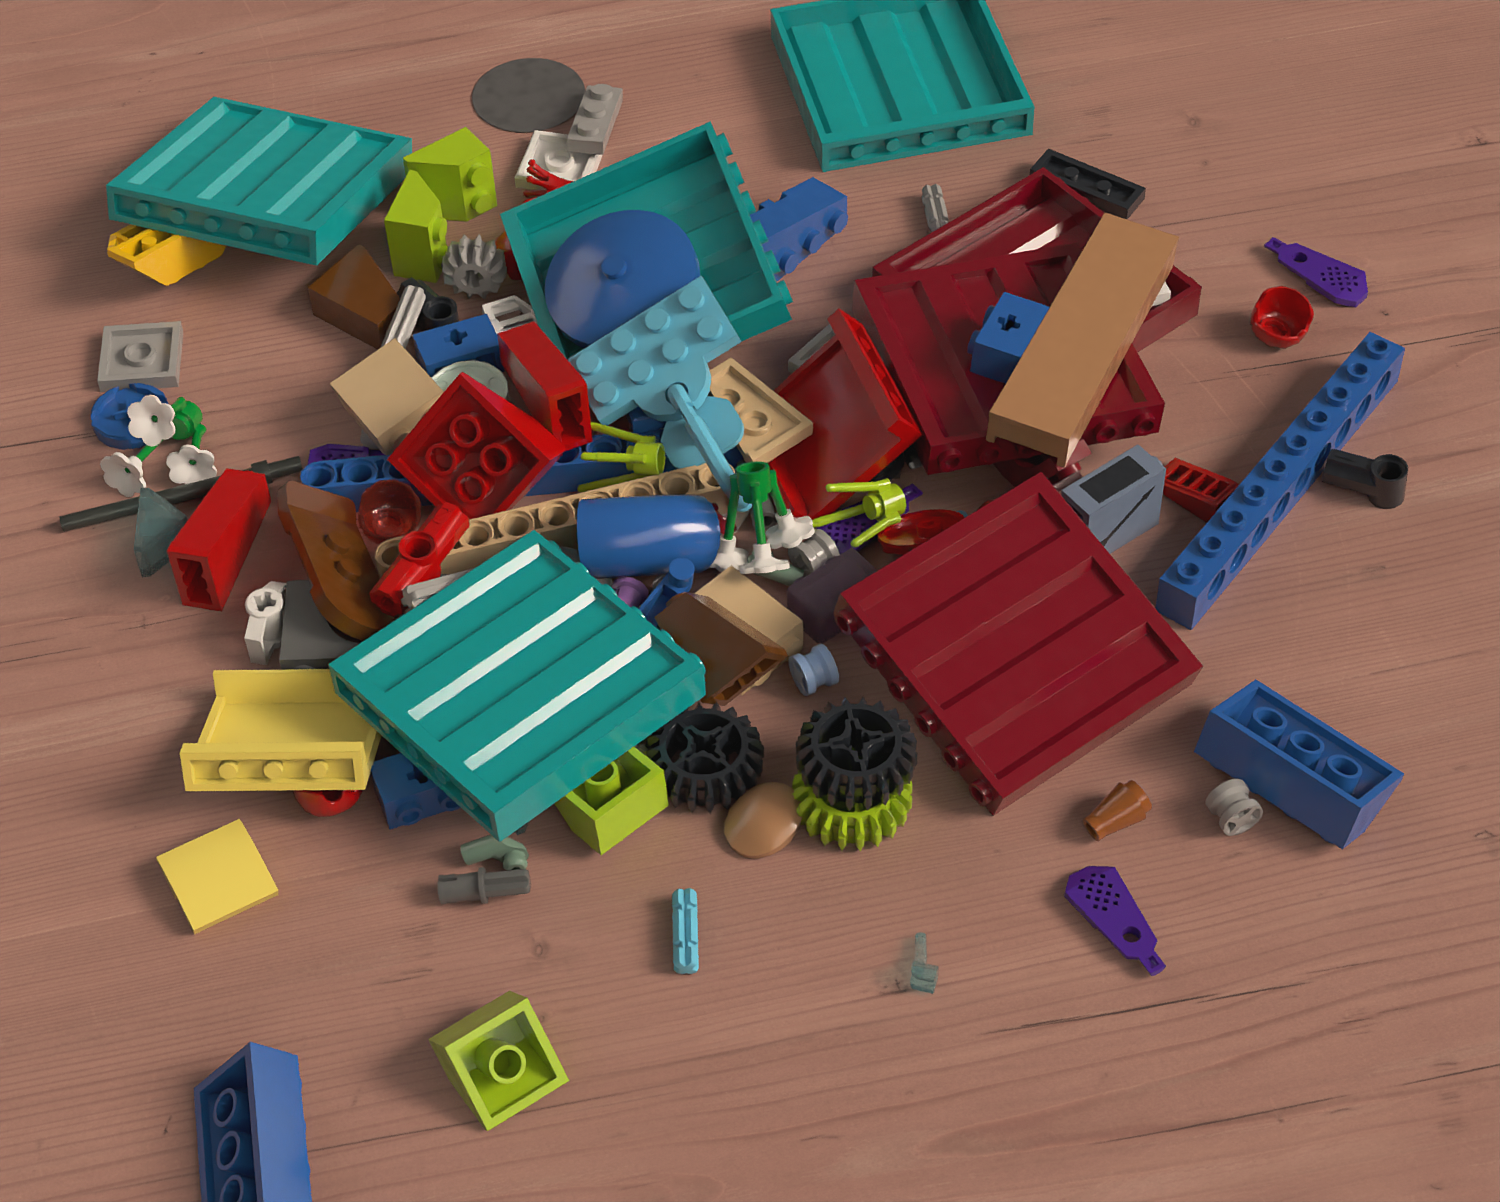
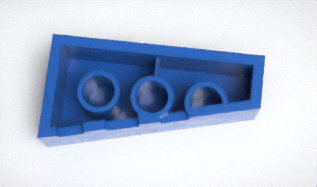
[750,177,848,281]

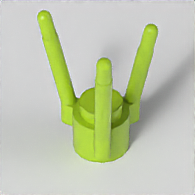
[577,422,665,493]
[812,478,906,548]

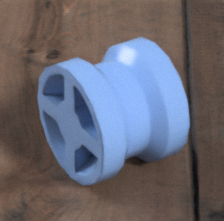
[789,644,839,696]

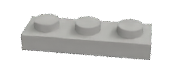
[567,84,623,155]

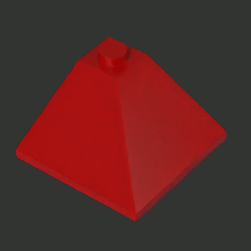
[387,372,567,520]

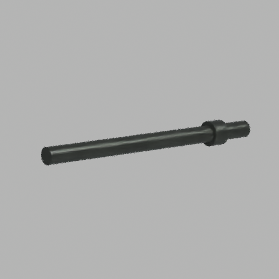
[59,456,303,532]

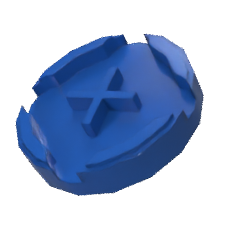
[91,383,168,450]

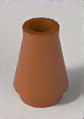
[1082,780,1152,841]

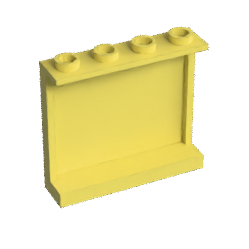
[180,669,381,791]

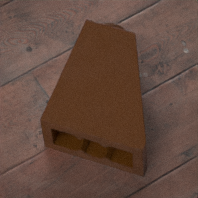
[308,244,400,350]
[654,592,788,706]

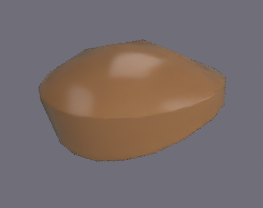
[724,782,802,859]

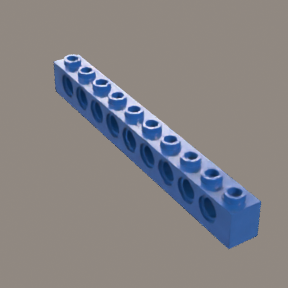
[1155,332,1405,630]

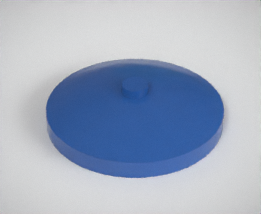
[545,210,700,349]

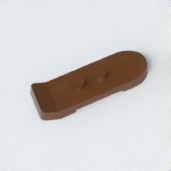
[277,481,396,641]

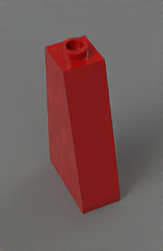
[497,321,593,451]
[167,468,271,612]

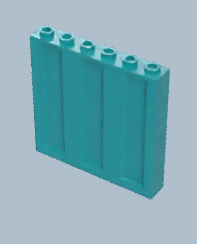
[770,0,1035,172]
[106,97,412,266]
[500,121,793,407]
[328,530,706,842]

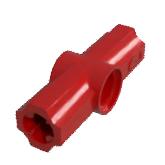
[369,501,470,617]

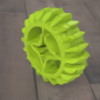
[792,747,912,851]

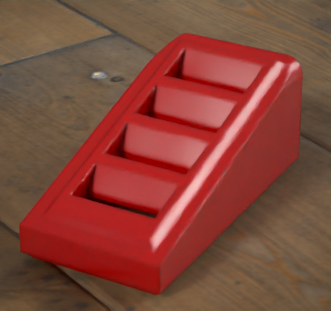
[1163,458,1240,523]

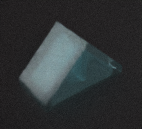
[134,488,188,577]

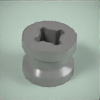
[788,529,840,581]
[1205,779,1263,836]

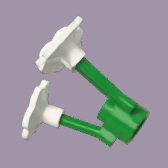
[100,395,217,497]
[710,462,815,574]

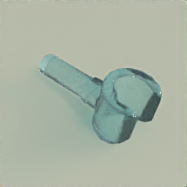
[910,932,939,994]

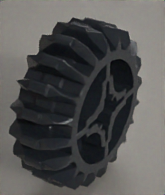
[795,696,918,811]
[646,701,764,814]

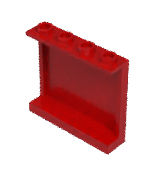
[767,308,923,520]

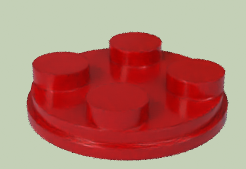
[877,509,964,555]

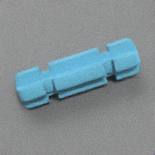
[672,888,699,974]

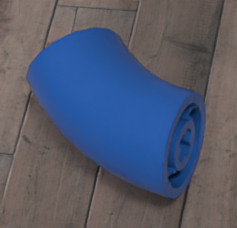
[577,494,721,579]

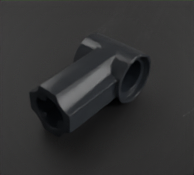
[396,277,459,331]
[1322,449,1409,509]

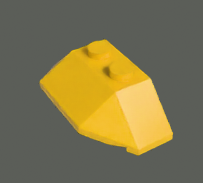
[107,224,226,286]

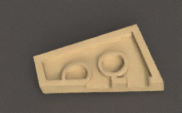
[707,358,813,463]

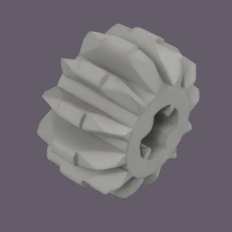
[441,234,507,299]

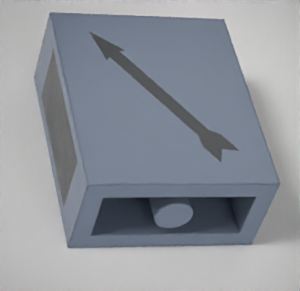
[1061,444,1166,554]

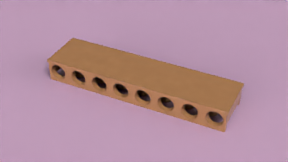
[986,213,1179,468]

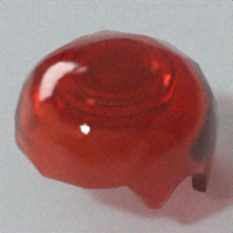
[358,479,421,545]

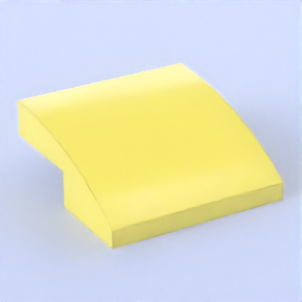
[156,819,278,934]

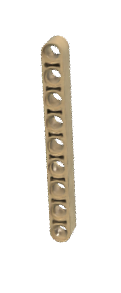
[375,463,735,578]

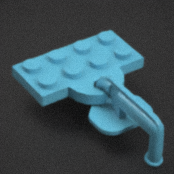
[567,276,752,512]

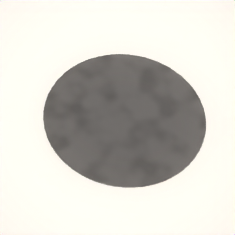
[472,58,585,132]

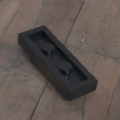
[1029,148,1146,220]

